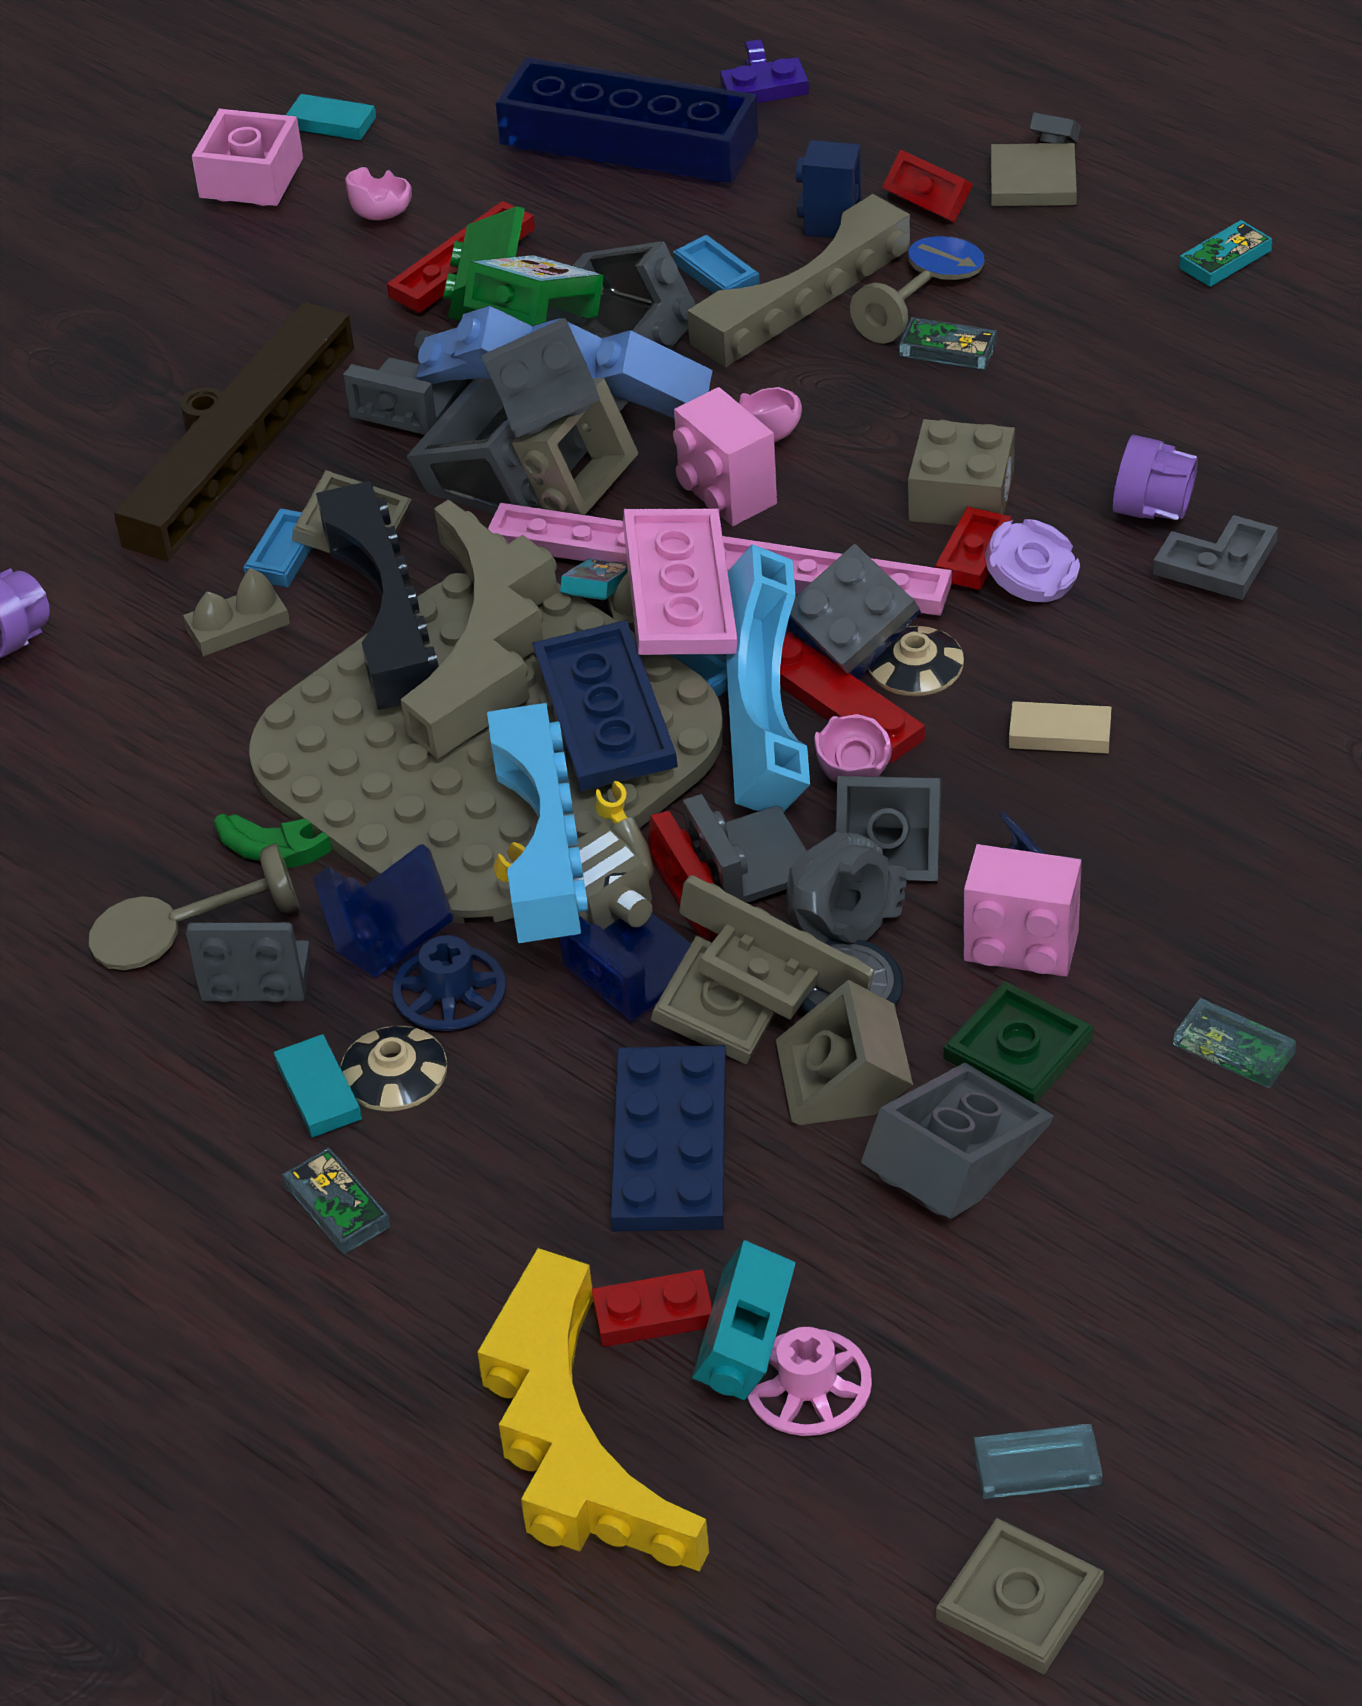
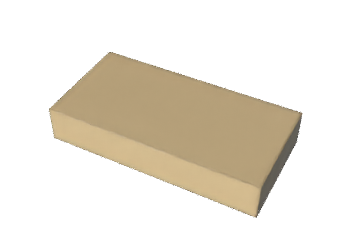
[1009,701,1112,754]

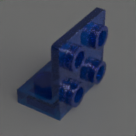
[313,844,454,978]
[560,913,691,1021]

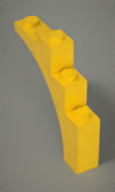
[477,1248,709,1572]

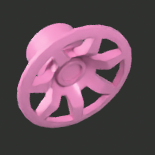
[747,1327,872,1436]

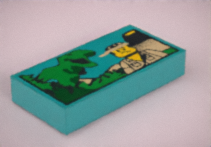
[1179,220,1272,287]
[560,559,628,600]

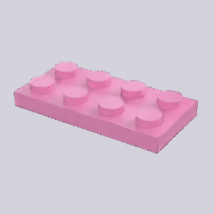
[623,509,738,655]

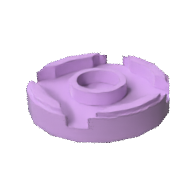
[985,519,1080,602]

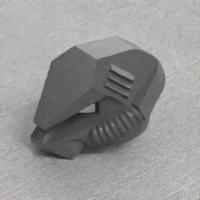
[786,831,906,944]

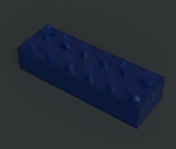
[495,57,759,183]

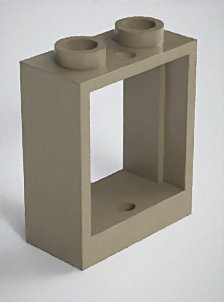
[511,378,639,515]

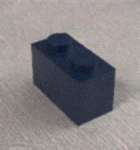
[796,140,862,238]

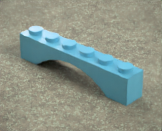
[726,544,810,812]
[487,703,589,943]

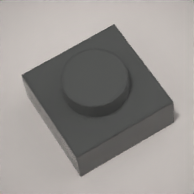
[1030,112,1081,143]

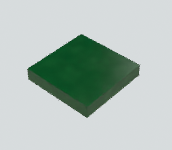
[944,981,1094,1104]

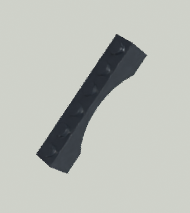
[316,481,439,710]

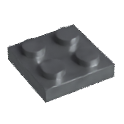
[789,544,919,674]

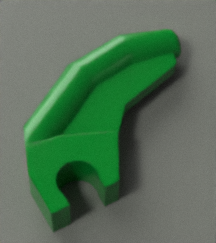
[214,814,332,868]

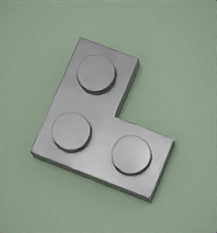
[1153,515,1278,600]

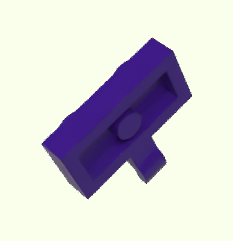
[720,39,809,108]

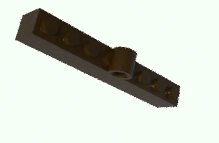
[114,302,354,562]

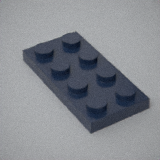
[532,620,678,791]
[611,1045,726,1232]

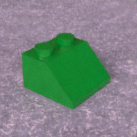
[443,206,525,321]

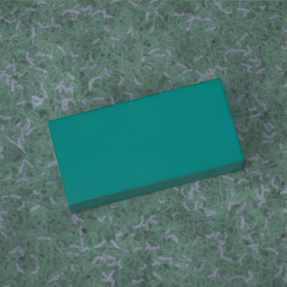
[286,94,376,140]
[273,1034,362,1138]

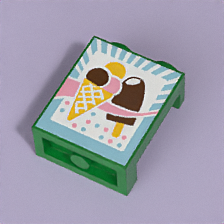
[463,255,604,326]

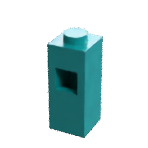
[692,1240,796,1401]

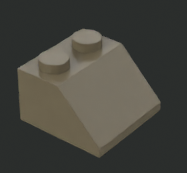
[776,980,913,1125]

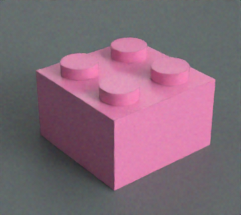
[191,109,303,206]
[673,387,777,527]
[964,844,1081,977]

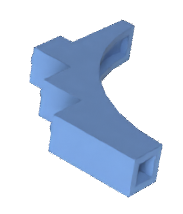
[416,306,713,419]

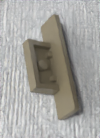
[679,875,874,1020]

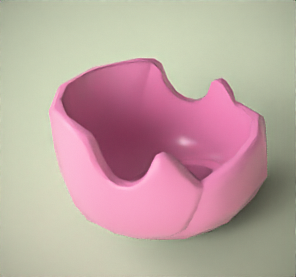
[345,167,412,221]
[739,387,802,443]
[814,714,892,783]

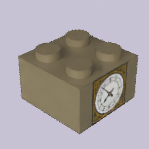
[908,419,1015,526]

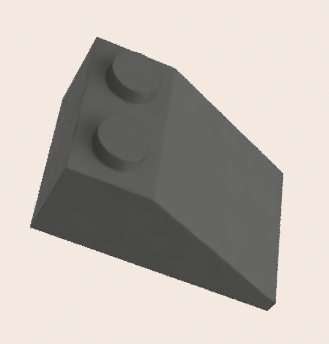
[861,1063,1054,1219]

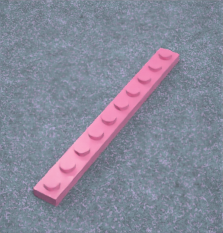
[488,503,952,616]

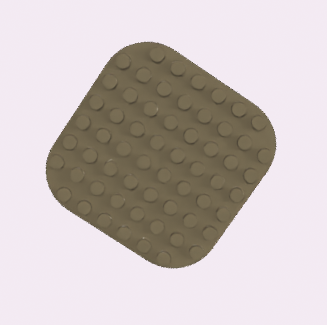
[249,573,723,924]

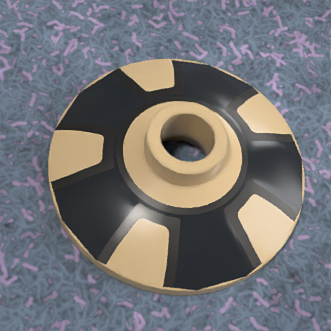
[867,626,964,696]
[341,1026,447,1111]

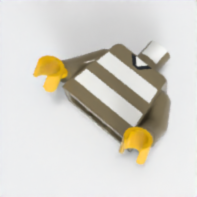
[494,781,654,936]

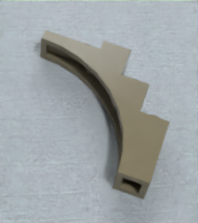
[400,499,558,759]

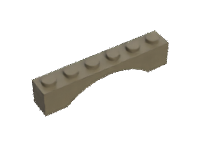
[687,194,910,367]

